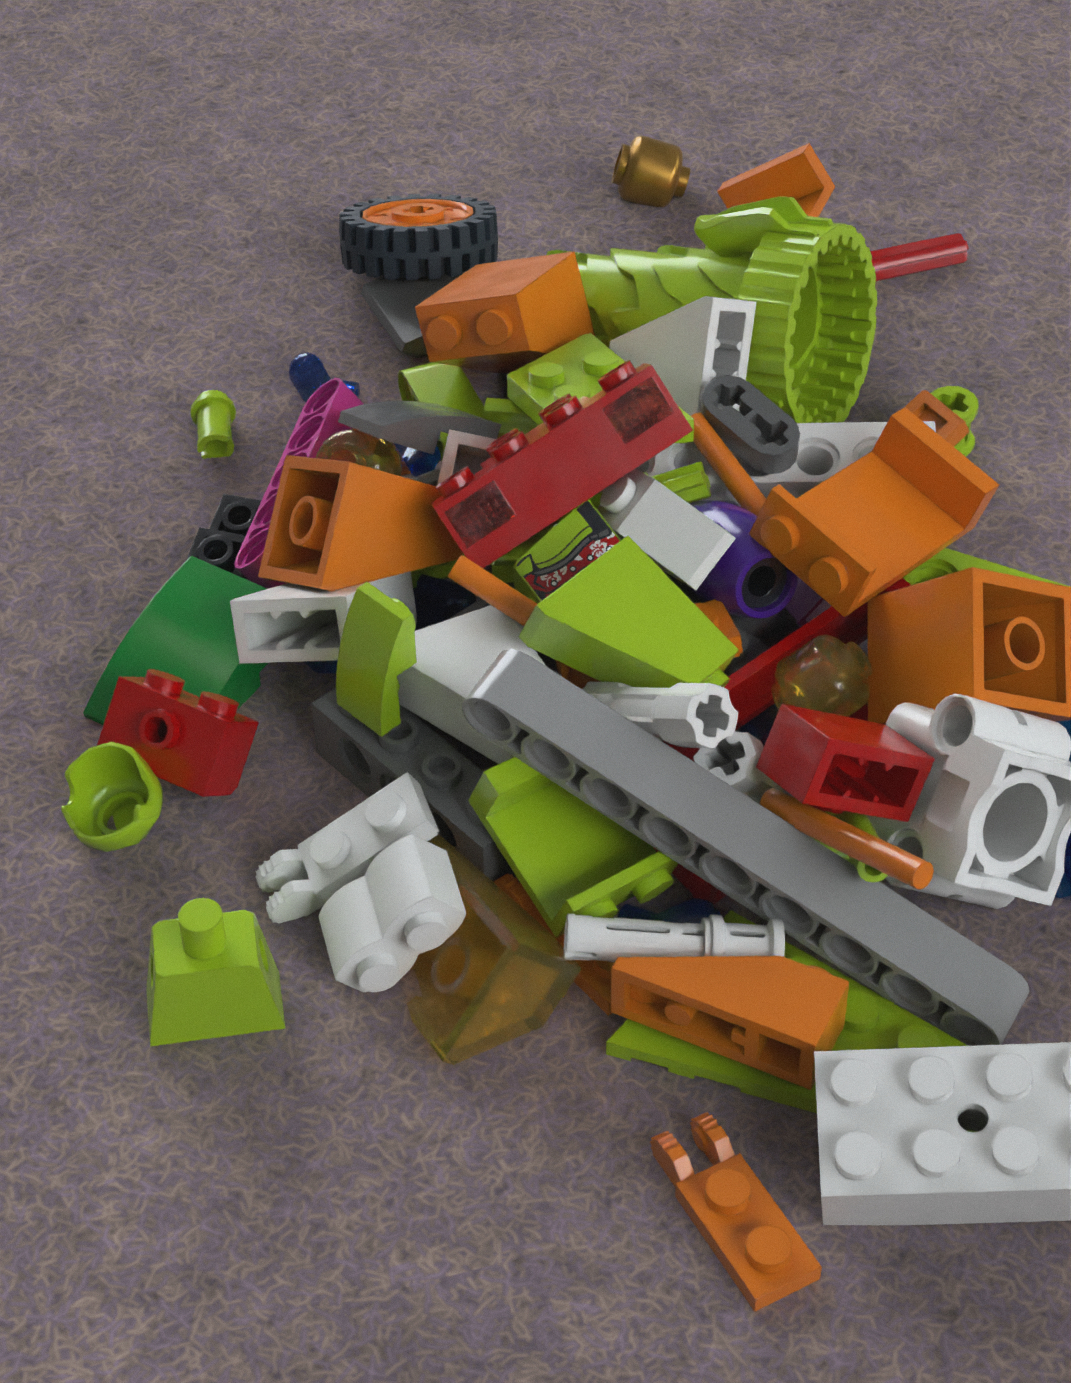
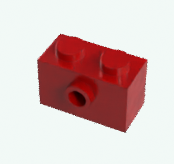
[97,669,259,797]
[756,704,935,822]

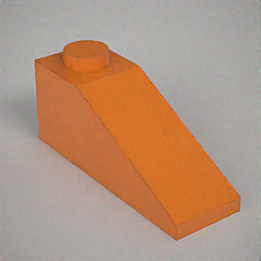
[611,956,849,1090]

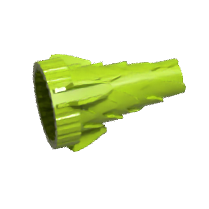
[547,196,877,423]

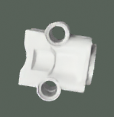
[867,694,1071,909]

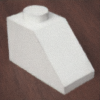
[597,469,736,590]

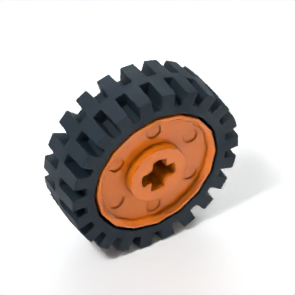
[339,194,498,280]

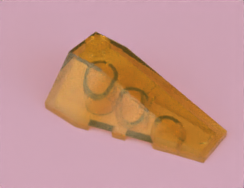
[407,834,582,1065]

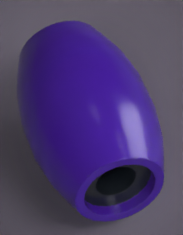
[679,500,798,618]

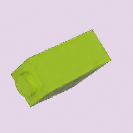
[518,535,739,688]

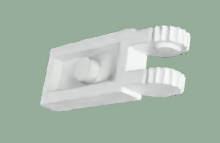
[255,772,439,924]

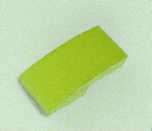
[336,582,417,737]

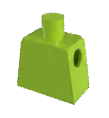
[146,898,285,1047]

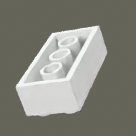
[814,1042,1071,1225]

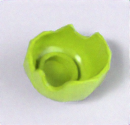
[61,741,163,852]

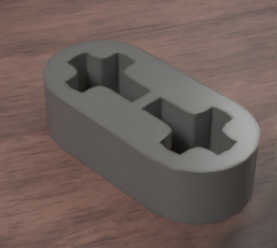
[701,375,800,474]

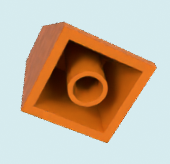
[415,251,595,373]
[258,455,476,591]
[868,567,1071,725]

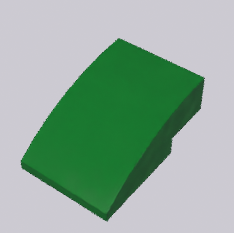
[83,556,268,725]

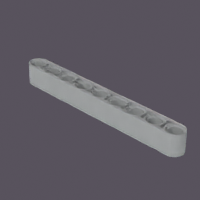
[462,649,1030,1045]

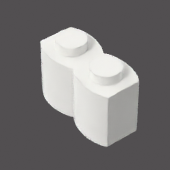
[319,834,466,992]

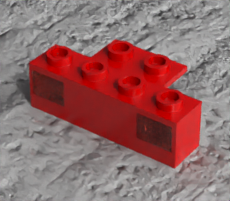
[431,360,693,568]

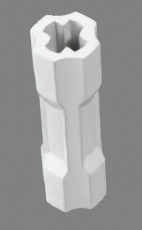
[582,682,739,749]
[693,731,795,804]

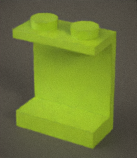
[468,757,678,938]

